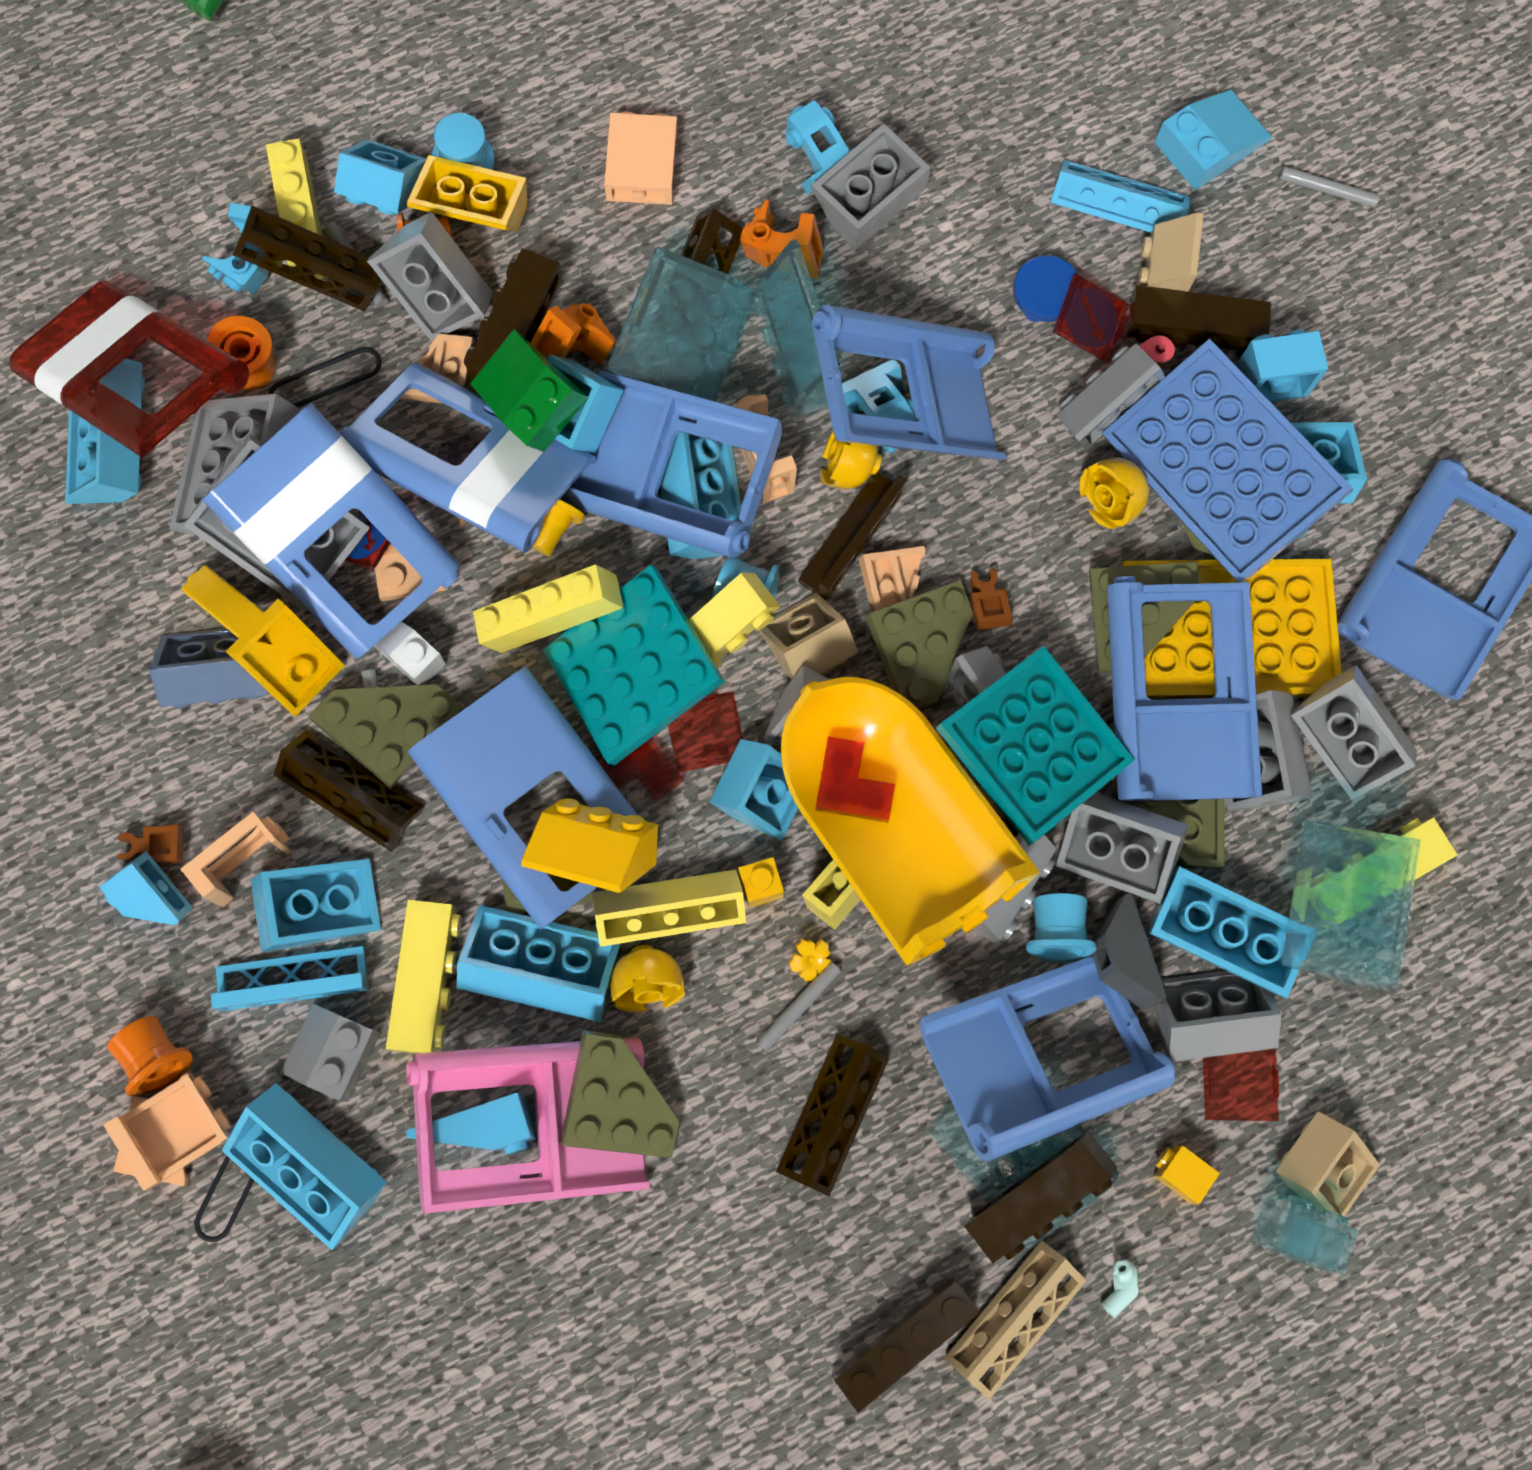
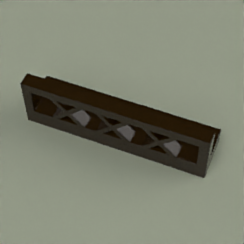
[233,205,380,311]
[650,208,743,347]
[798,472,907,601]
[274,730,424,852]
[776,1034,889,1197]

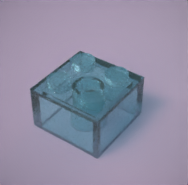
[1250,1195,1359,1275]

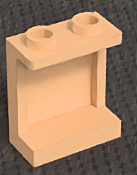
[604,111,678,205]
[733,394,797,504]
[103,1073,232,1191]

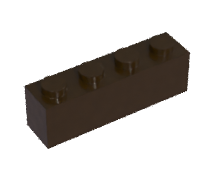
[464,248,563,381]
[1127,285,1271,355]
[964,1130,1117,1263]
[832,1278,980,1413]

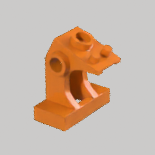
[740,200,824,279]
[531,303,616,366]

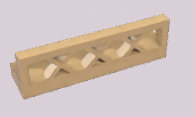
[944,1240,1086,1400]

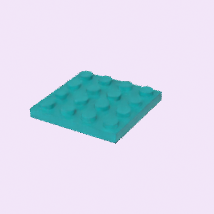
[543,565,726,766]
[936,646,1135,846]

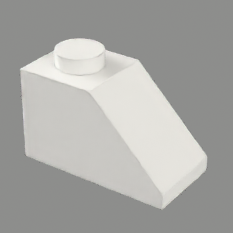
[374,621,446,685]

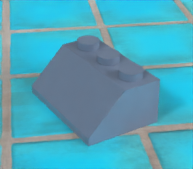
[149,628,269,708]

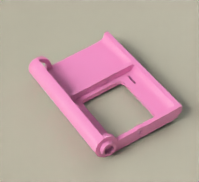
[406,1037,650,1214]

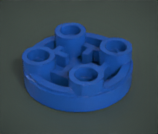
[1013,255,1082,322]

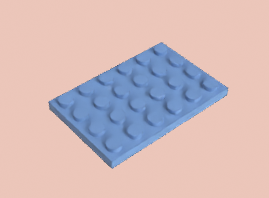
[1102,339,1353,583]

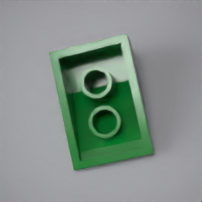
[471,329,589,452]

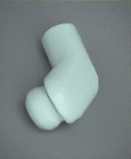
[1101,1259,1139,1319]

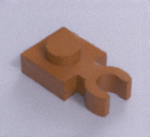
[969,568,1013,630]
[117,824,184,865]

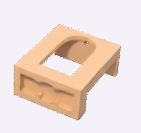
[181,812,292,908]

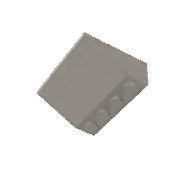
[169,394,301,535]
[183,433,370,611]

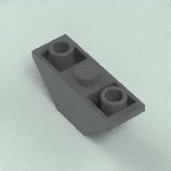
[1092,893,1167,1010]

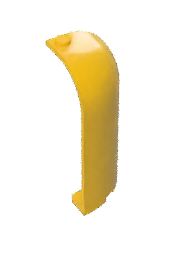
[781,677,1040,966]

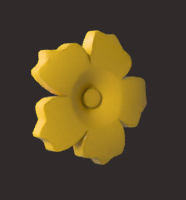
[788,939,832,982]

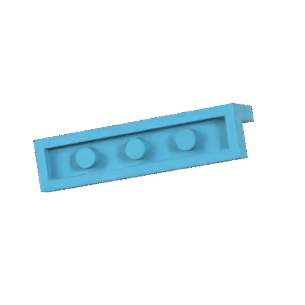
[1050,159,1190,233]
[211,946,369,1012]

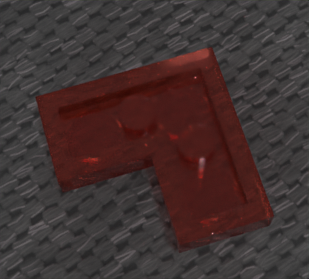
[815,736,895,823]
[596,738,684,803]

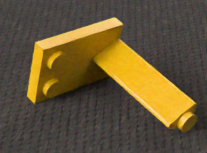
[181,565,345,717]

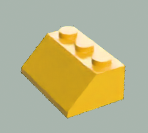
[407,155,527,231]
[521,798,658,893]

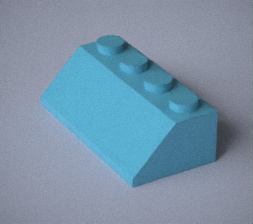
[65,352,145,504]
[660,417,748,559]
[1149,867,1316,999]
[456,905,621,1023]
[222,1083,387,1250]

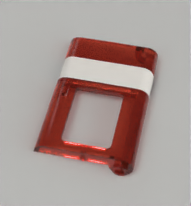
[9,280,249,458]

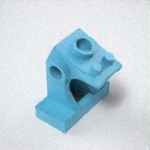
[785,100,858,195]
[202,203,269,295]
[842,359,916,454]

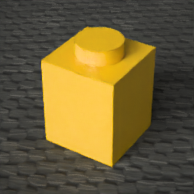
[738,857,784,908]
[1154,1145,1220,1205]

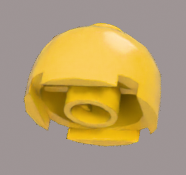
[820,429,882,490]
[1079,457,1149,529]
[610,945,685,1012]

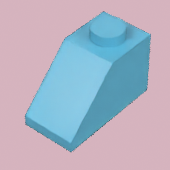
[99,851,193,925]

